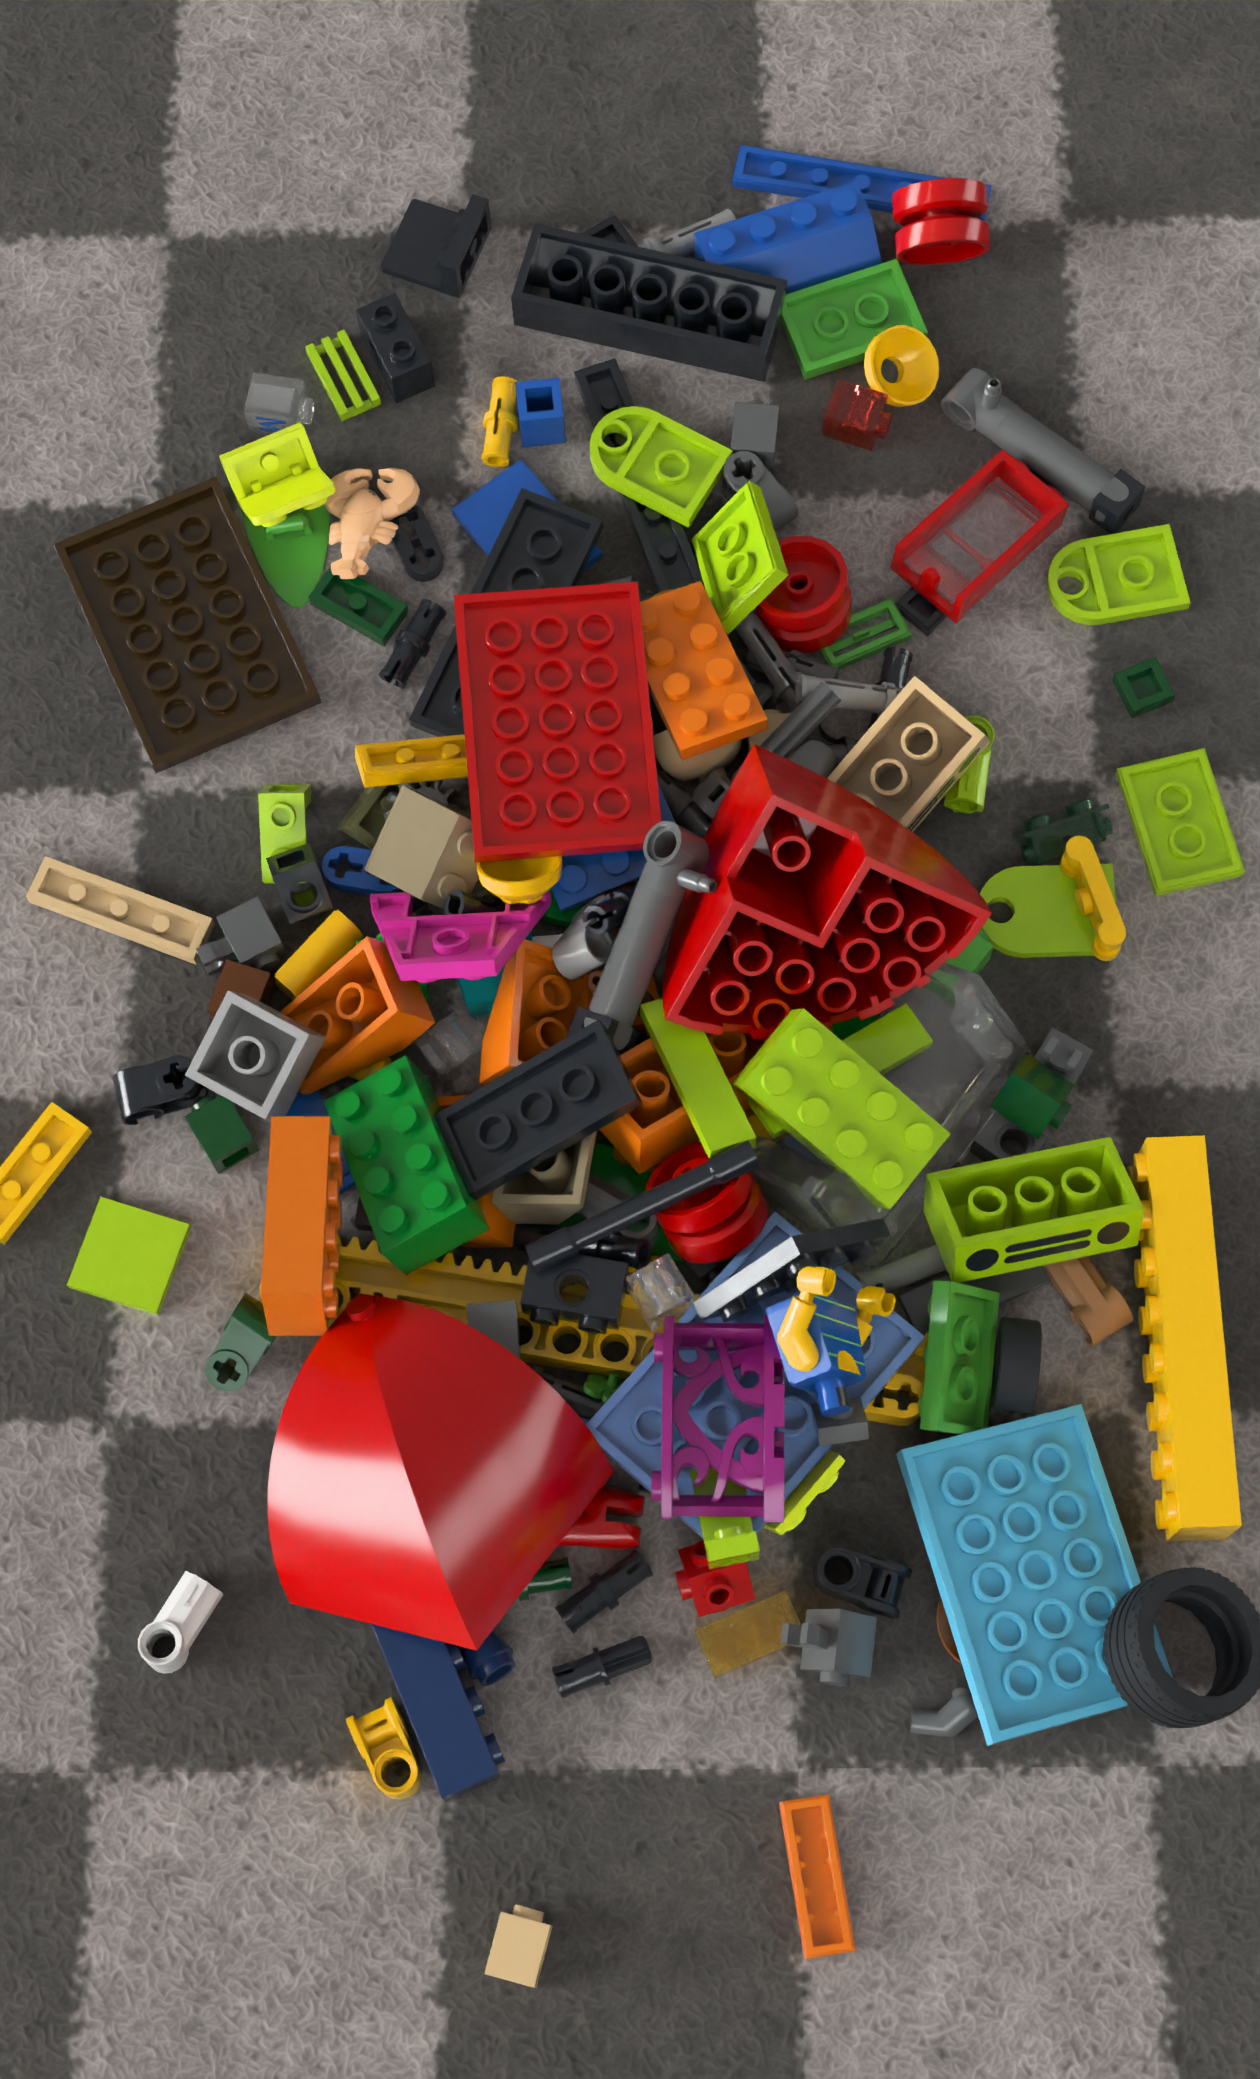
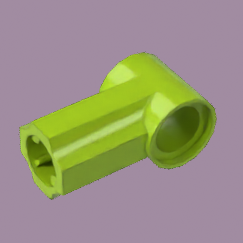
[944,715,995,814]

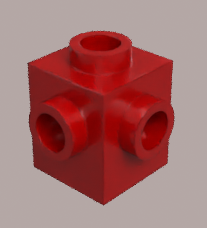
[674,1540,756,1617]

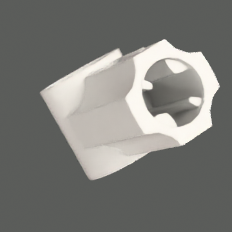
[138,1571,223,1673]

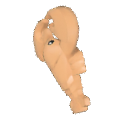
[324,468,420,579]

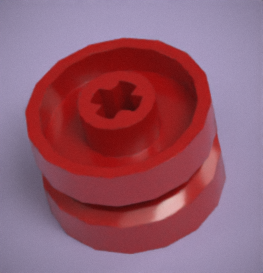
[892,178,991,266]
[755,536,852,653]
[646,1141,769,1263]

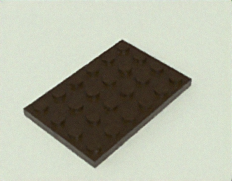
[53,476,322,774]

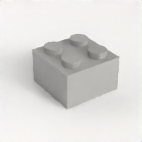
[185,990,326,1120]

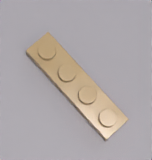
[26,856,215,965]

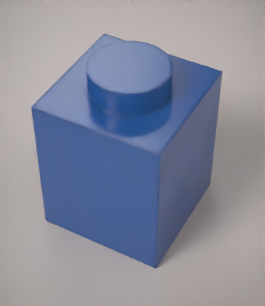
[515,378,566,448]

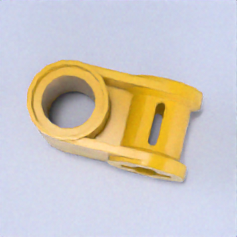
[346,1697,423,1800]

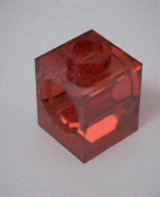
[822,379,893,451]

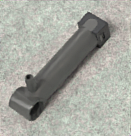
[941,368,1146,534]
[566,821,717,1055]

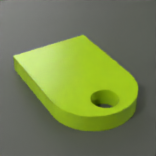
[590,406,733,528]
[1047,524,1191,625]
[980,863,1116,958]

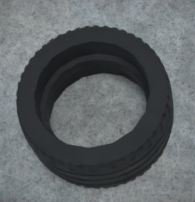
[1103,1567,1260,1729]

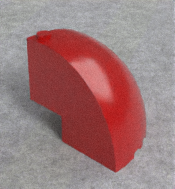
[663,744,992,1039]

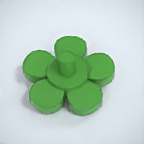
[583,1371,625,1403]

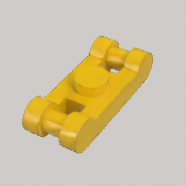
[1060,836,1126,961]

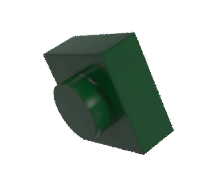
[1112,657,1175,718]

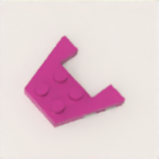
[370,889,552,983]

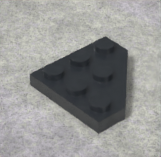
[693,1218,891,1322]

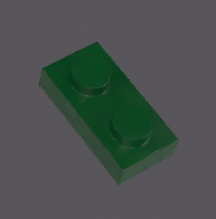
[308,566,409,647]

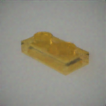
[695,1591,801,1679]

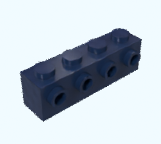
[371,1624,505,1801]

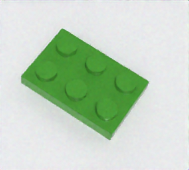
[780,259,928,380]
[919,1280,1000,1435]

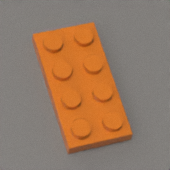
[640,581,768,761]

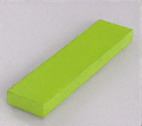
[640,998,757,1158]
[747,1003,933,1140]

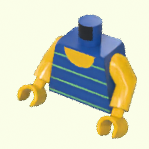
[766,1266,896,1417]

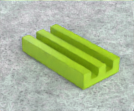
[305,329,381,421]

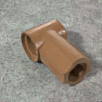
[1043,1256,1133,1347]

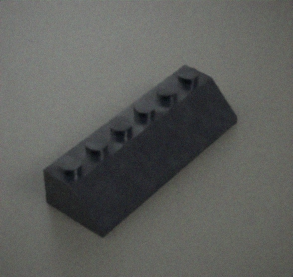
[511,224,787,382]

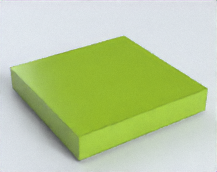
[67,1196,192,1316]

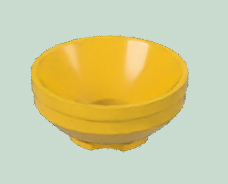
[864,325,939,407]
[477,856,562,904]

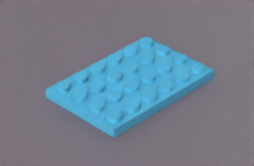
[896,1404,1173,1746]

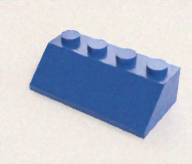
[694,181,882,295]

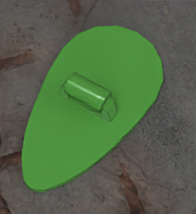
[242,504,330,608]

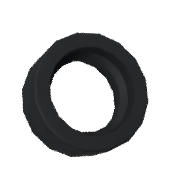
[992,1317,1042,1414]

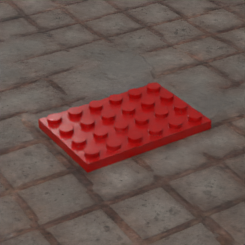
[454,582,661,863]

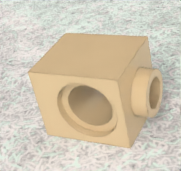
[484,1905,552,1988]

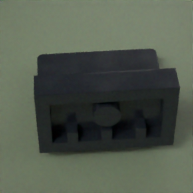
[381,194,492,298]

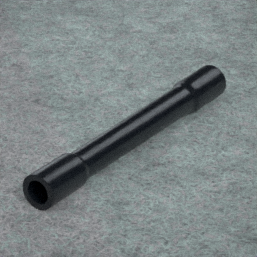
[525,1140,761,1272]

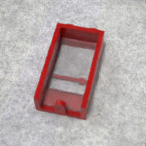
[890,449,1069,624]

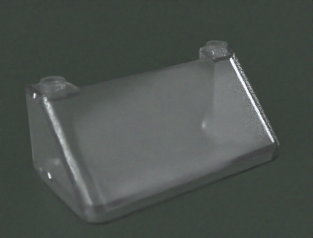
[751,963,1031,1270]

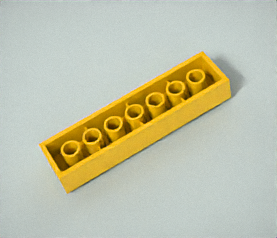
[1126,1135,1242,1542]

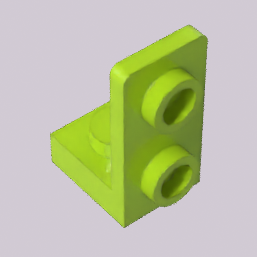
[258,784,311,884]
[690,1466,760,1569]

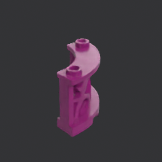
[651,1315,785,1523]

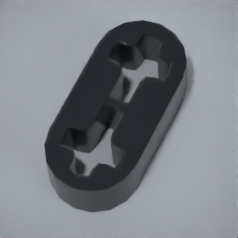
[390,505,444,582]

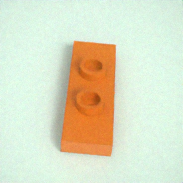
[779,1794,856,1959]

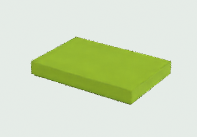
[691,481,788,634]
[1116,748,1245,897]

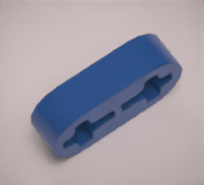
[322,846,403,895]

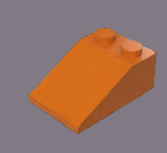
[280,936,435,1095]
[479,939,593,1085]

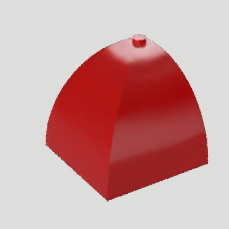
[268,1293,614,1650]

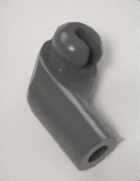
[910,1686,978,1738]

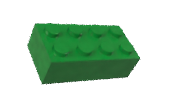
[324,1055,490,1275]

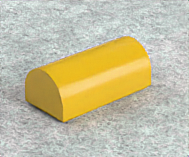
[275,910,364,1000]

